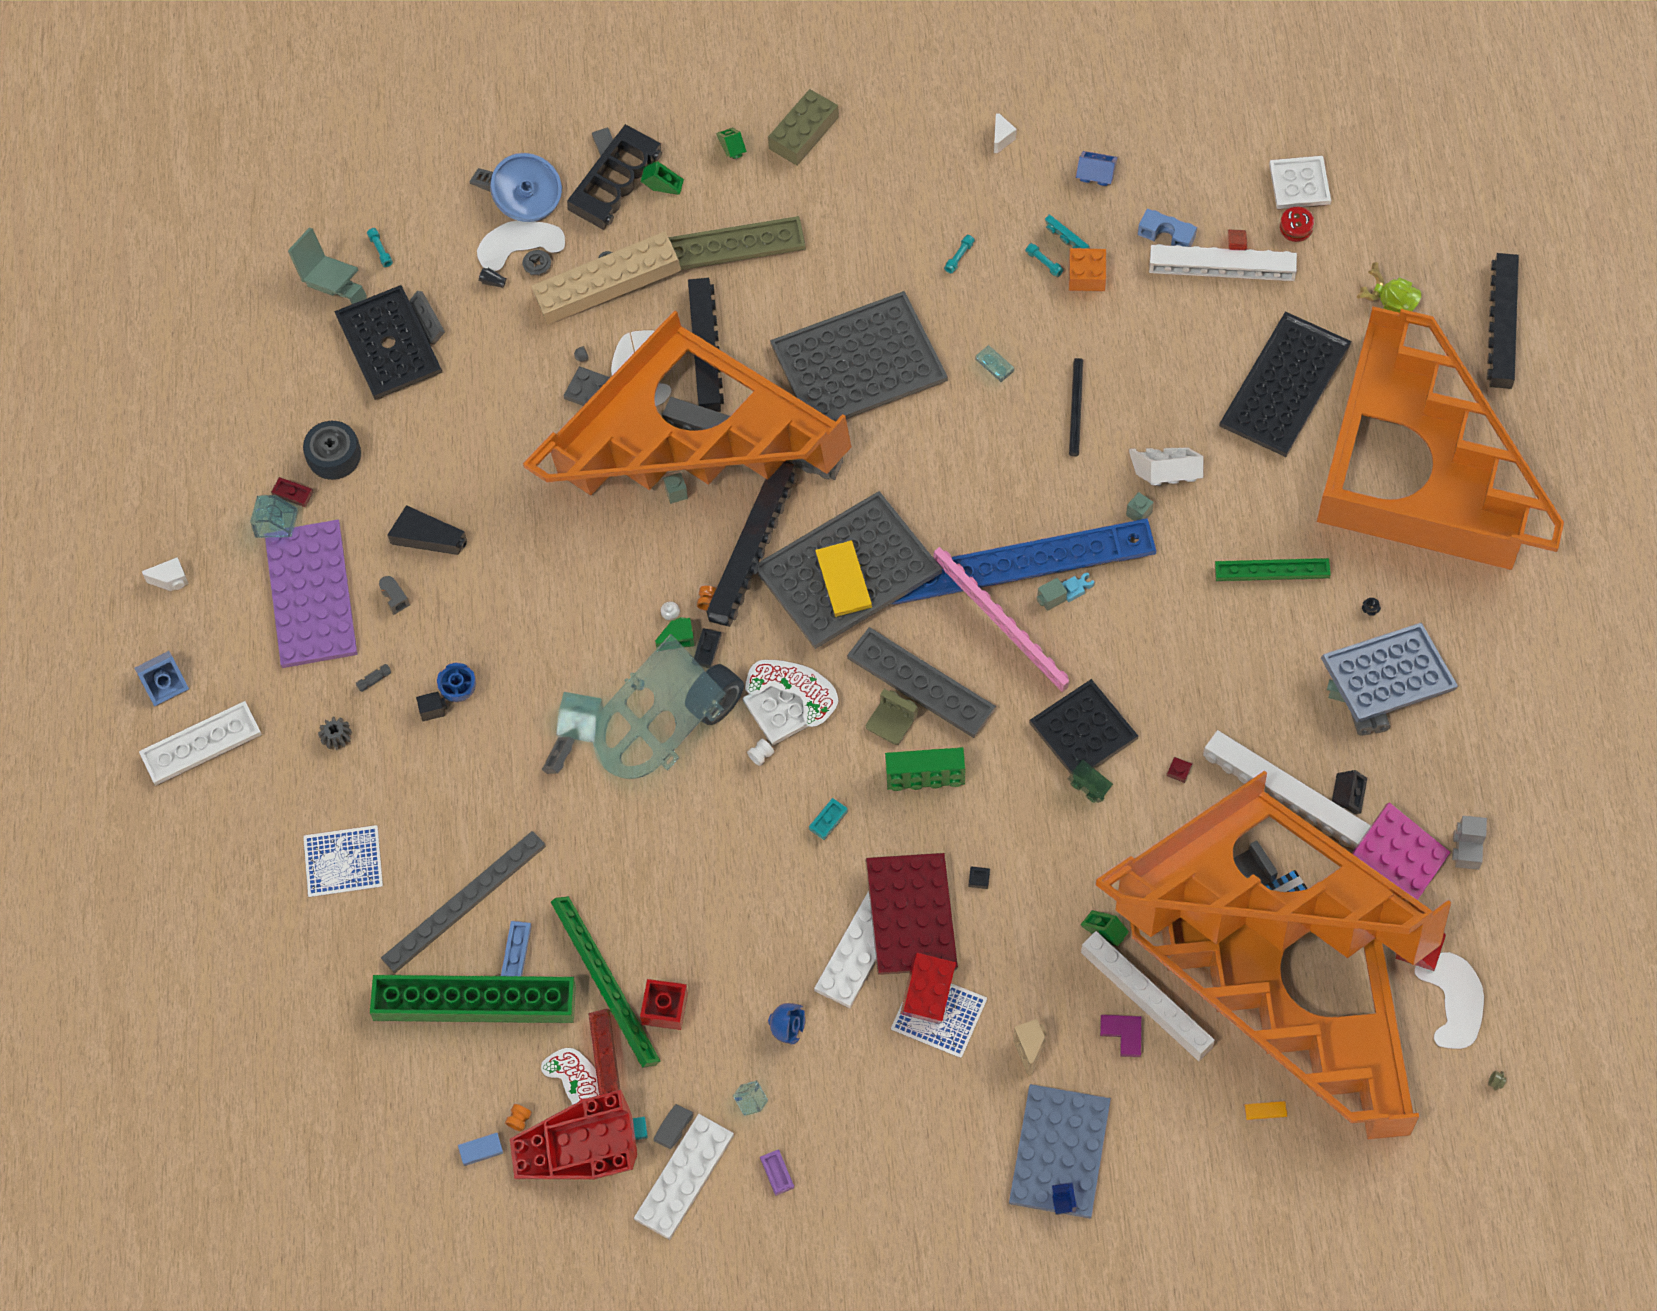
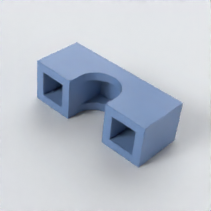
[1138,209,1197,247]

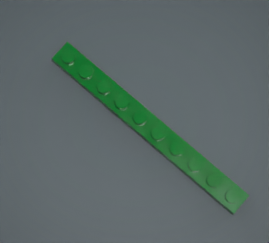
[551,896,661,1068]

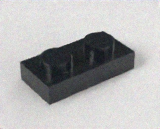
[693,628,722,668]

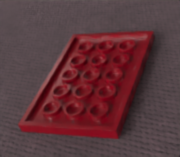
[865,853,958,975]

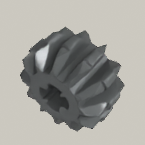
[318,717,352,750]

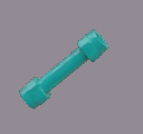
[367,228,393,267]
[944,235,975,274]
[1025,243,1064,277]

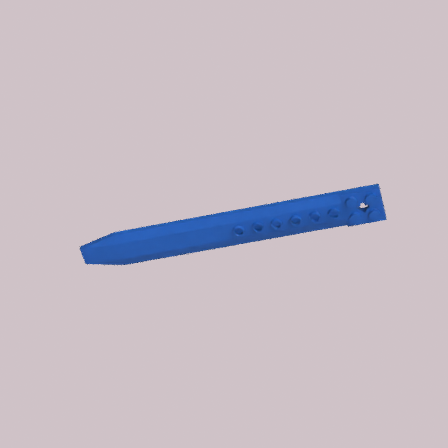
[891,518,1156,604]

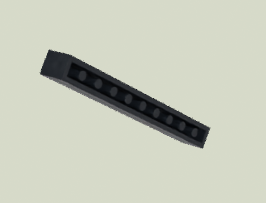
[706,463,798,627]

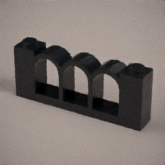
[567,124,662,230]

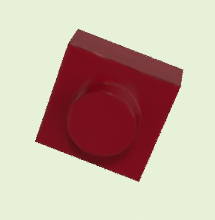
[1167,757,1192,783]

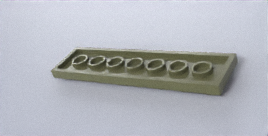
[668,216,806,270]

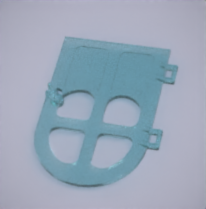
[593,634,726,779]

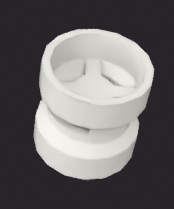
[747,739,774,766]

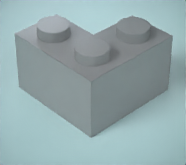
[1452,816,1487,870]

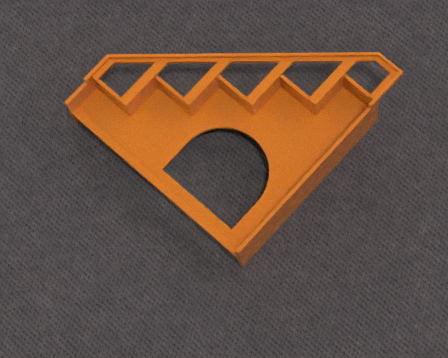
[1316,307,1564,570]
[523,311,852,496]
[1096,771,1451,965]
[1130,891,1419,1140]

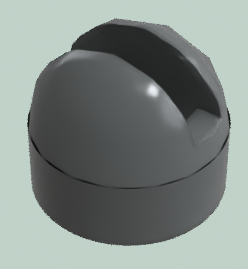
[574,346,589,362]

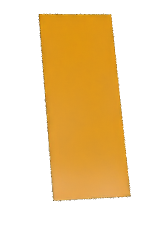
[1244,1101,1287,1120]

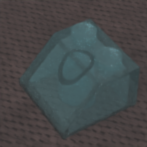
[250,495,298,538]
[556,692,603,743]

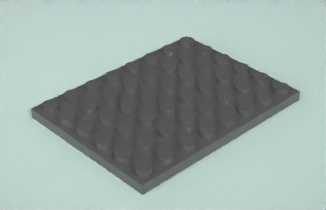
[770,291,948,422]
[757,491,942,649]

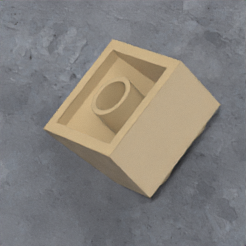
[1013,1019,1047,1077]

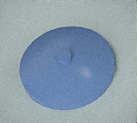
[490,153,562,222]

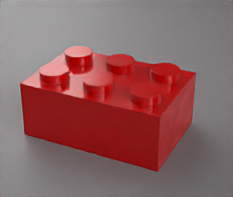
[900,953,956,1024]

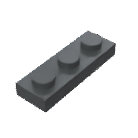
[409,291,445,344]

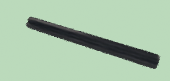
[1069,358,1083,457]

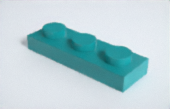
[1045,214,1090,249]

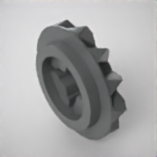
[522,250,551,276]

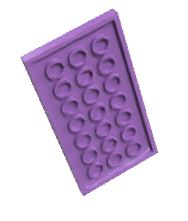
[264,519,358,668]

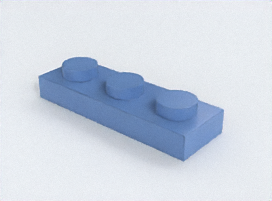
[501,921,531,976]

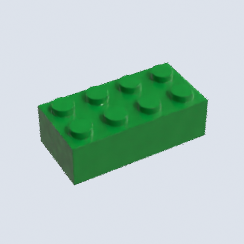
[885,747,965,791]

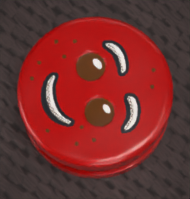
[1279,207,1314,242]

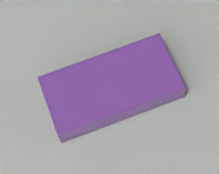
[760,1149,794,1196]

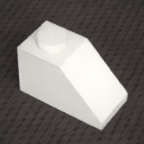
[142,557,188,591]

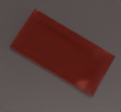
[1227,229,1247,251]

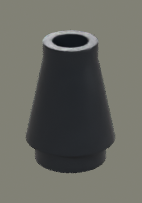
[478,267,507,288]

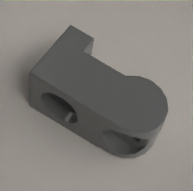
[379,576,410,615]

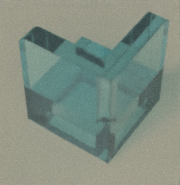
[733,1080,768,1116]

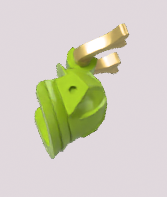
[1357,262,1421,313]

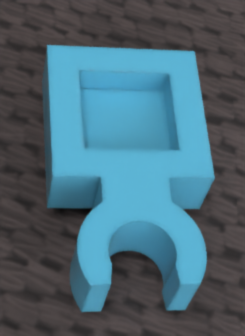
[1062,572,1095,602]

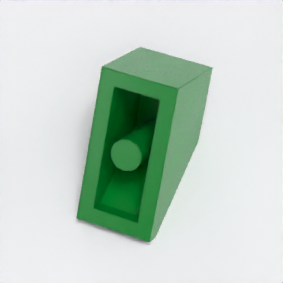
[716,127,747,159]
[640,161,684,195]
[655,617,695,652]
[1080,910,1129,947]

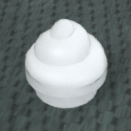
[661,602,680,621]

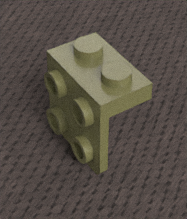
[866,688,918,745]

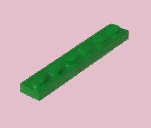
[1214,558,1331,581]

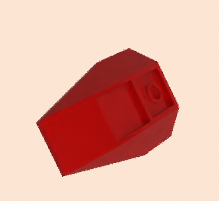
[509,1090,638,1180]

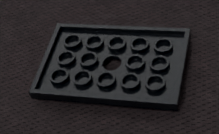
[334,285,442,400]

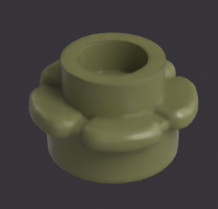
[1488,1071,1506,1091]

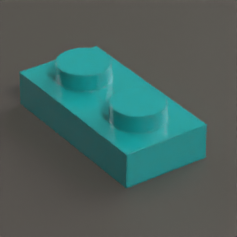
[809,798,848,840]

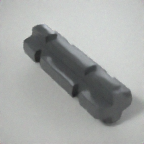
[356,664,391,692]

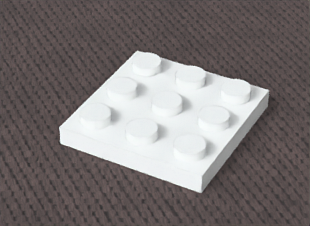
[1269,156,1331,209]
[743,686,808,746]

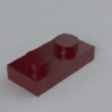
[271,477,314,507]

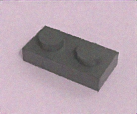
[542,736,575,774]

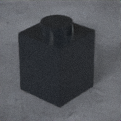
[416,691,447,722]

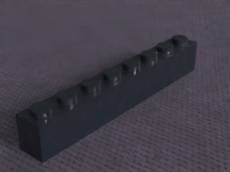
[1487,253,1519,389]
[688,277,724,412]

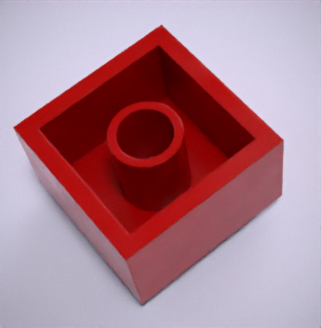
[640,979,688,1030]

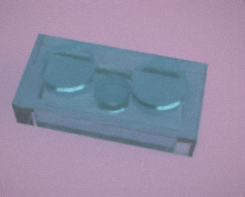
[975,345,1014,382]

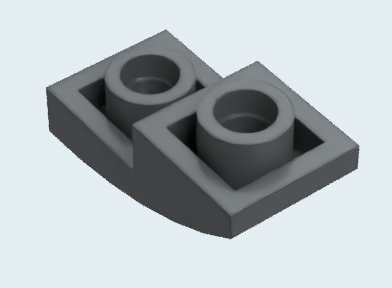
[654,1104,693,1149]

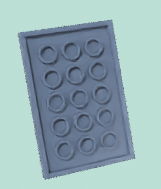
[1321,623,1458,723]
[1009,1084,1111,1219]

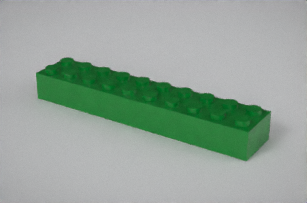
[370,975,576,1023]

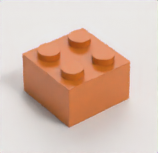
[1069,248,1106,291]

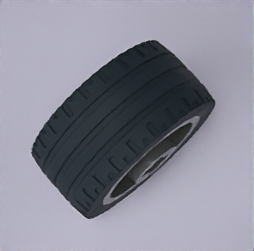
[303,420,361,480]
[685,664,744,725]

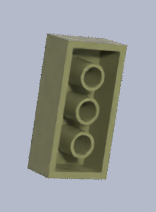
[768,89,839,166]

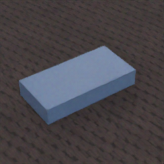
[458,1133,503,1166]

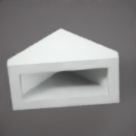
[994,114,1016,153]

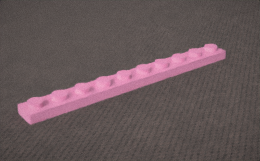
[933,547,1069,692]

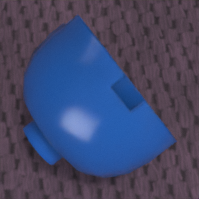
[437,663,476,702]
[768,1003,805,1044]

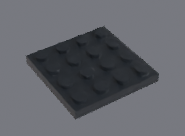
[1029,679,1139,780]

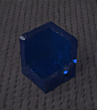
[1051,1183,1077,1215]

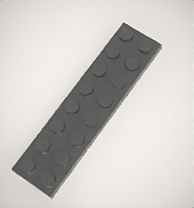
[847,627,996,738]

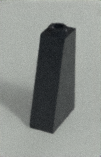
[387,505,467,555]

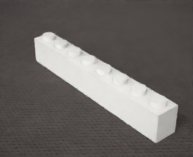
[1149,244,1297,281]
[1081,931,1215,1061]

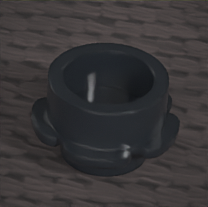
[1362,597,1381,616]

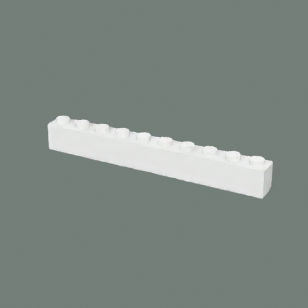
[1203,730,1371,850]

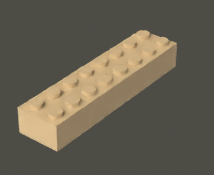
[532,231,681,325]

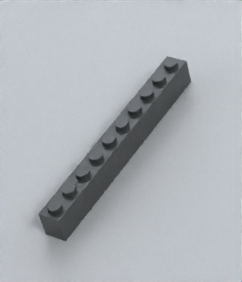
[662,397,843,480]

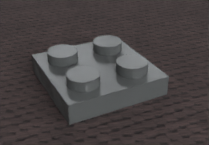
[564,366,610,406]

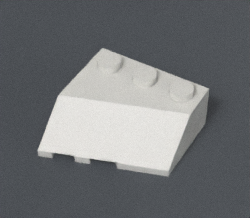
[1129,448,1203,485]

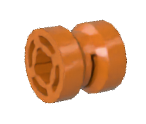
[697,585,716,611]
[505,1104,532,1132]

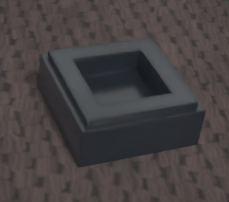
[968,866,990,889]

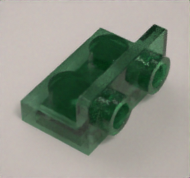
[1067,760,1113,803]

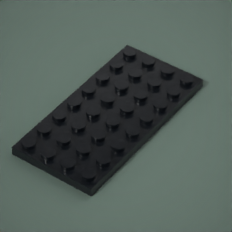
[1219,311,1352,457]

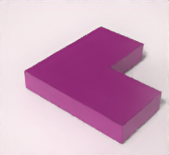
[1100,1015,1141,1057]

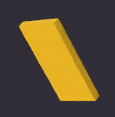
[815,540,872,617]

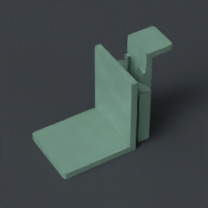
[288,227,367,304]

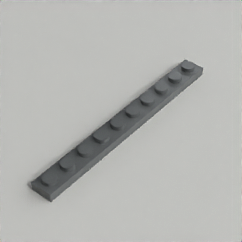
[381,831,546,974]

